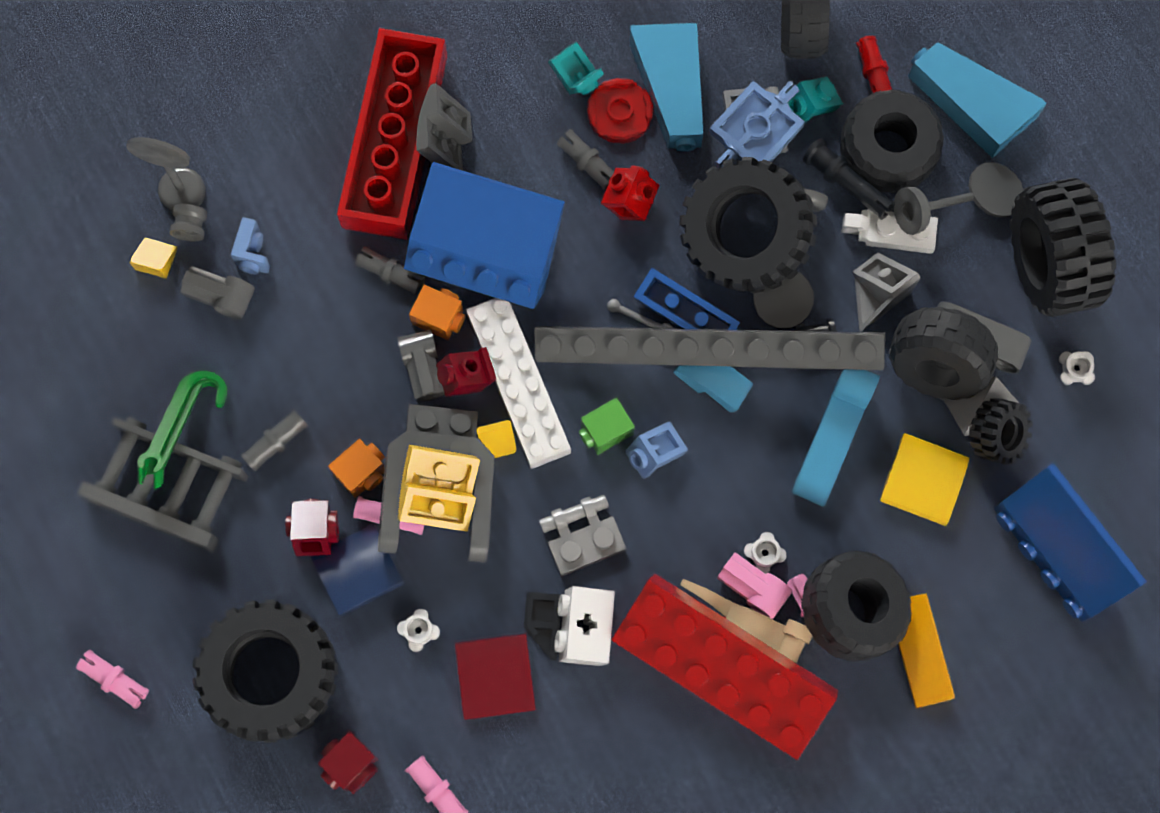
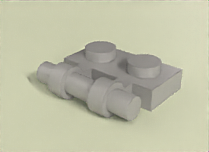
[539,494,627,577]

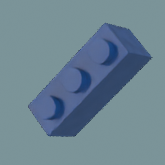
[634,268,741,330]

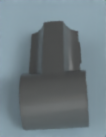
[180,266,255,320]
[397,329,445,402]

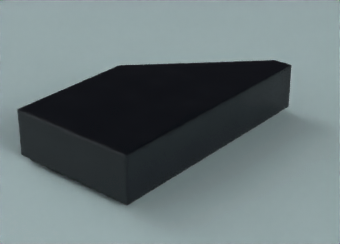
[524,592,562,662]

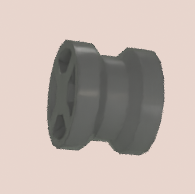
[169,204,208,242]

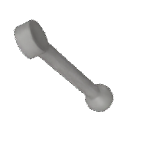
[607,299,673,329]

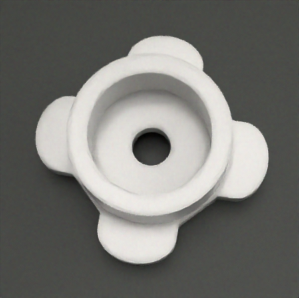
[1059,351,1095,385]
[744,532,786,574]
[397,609,440,652]

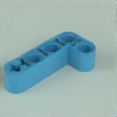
[791,369,880,507]

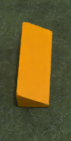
[898,593,955,708]

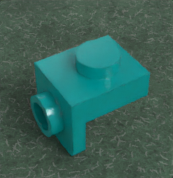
[548,42,604,96]
[787,76,843,125]

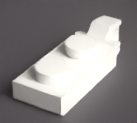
[842,210,938,254]

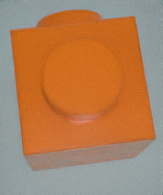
[409,284,466,341]
[328,438,385,498]

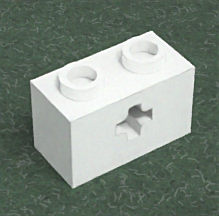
[555,586,615,666]

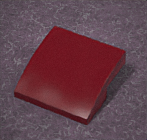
[455,633,536,720]

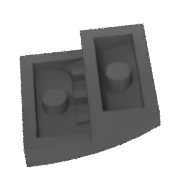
[416,83,473,171]

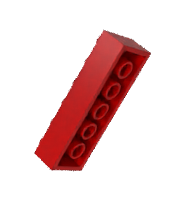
[337,28,448,240]
[611,573,839,761]

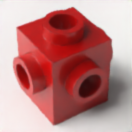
[601,166,660,221]

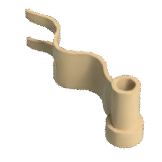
[680,579,812,663]

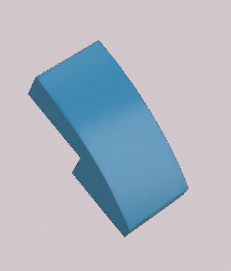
[673,365,753,413]

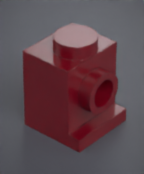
[436,347,497,396]

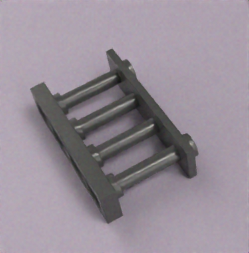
[77,417,249,553]

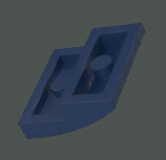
[310,524,405,617]

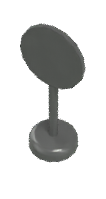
[126,137,206,212]
[894,162,1023,235]
[753,189,828,328]

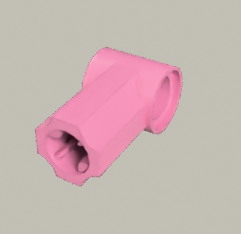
[717,552,793,619]

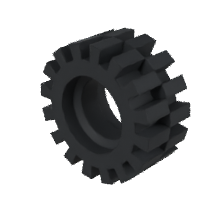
[969,398,1033,465]

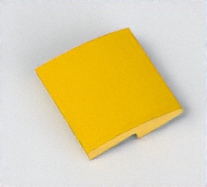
[880,433,970,526]
[398,445,480,532]

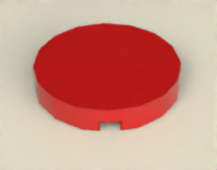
[587,78,653,144]

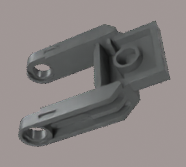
[377,404,494,563]

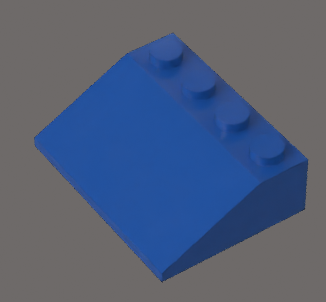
[404,162,565,309]
[994,463,1147,622]

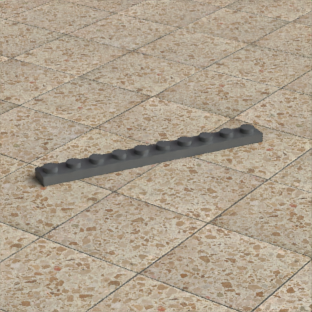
[535,326,885,370]

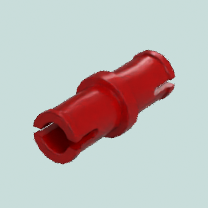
[856,35,893,93]

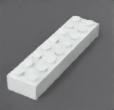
[466,298,571,469]

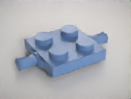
[709,81,805,169]

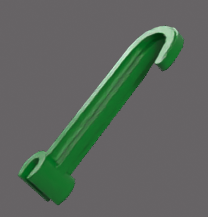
[137,371,228,489]

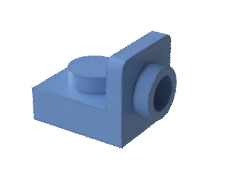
[231,217,270,275]
[626,421,688,479]

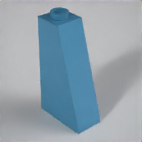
[630,23,703,152]
[908,42,1047,158]

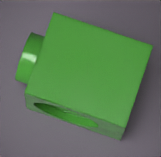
[578,397,635,455]

